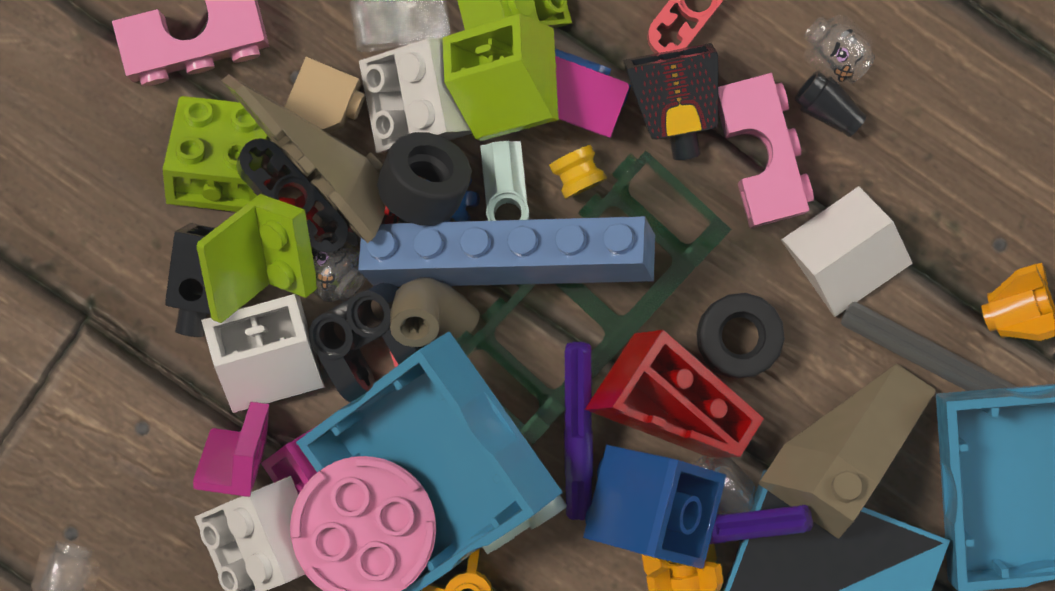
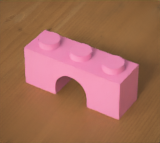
[112,0,269,86]
[718,73,814,228]

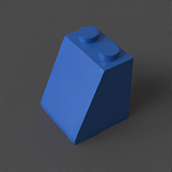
[583,445,727,569]

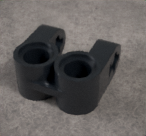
[309,283,428,403]

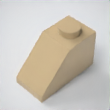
[270,57,365,141]

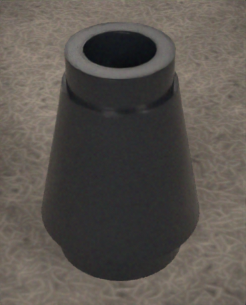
[795,71,867,137]

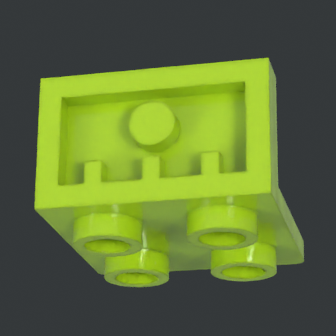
[163,96,268,212]
[197,194,318,323]

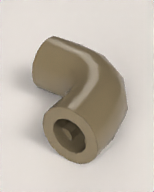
[390,277,479,347]

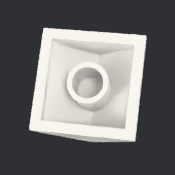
[781,186,913,317]

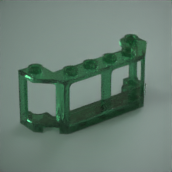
[457,151,732,444]

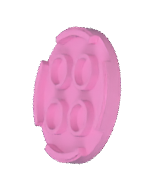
[290,456,436,591]

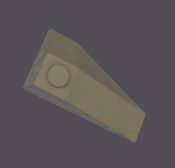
[221,74,386,243]
[758,364,936,539]

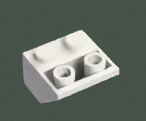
[359,38,472,153]
[201,294,325,413]
[195,476,305,591]

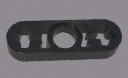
[236,138,348,257]

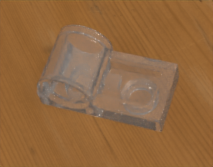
[350,0,451,52]

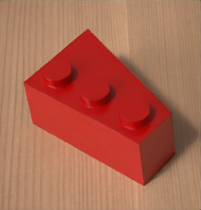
[584,330,764,458]

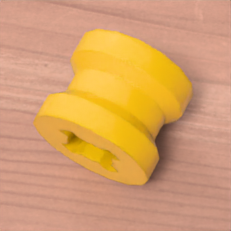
[549,145,607,199]

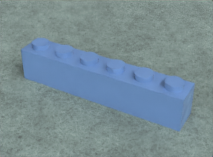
[358,216,655,287]

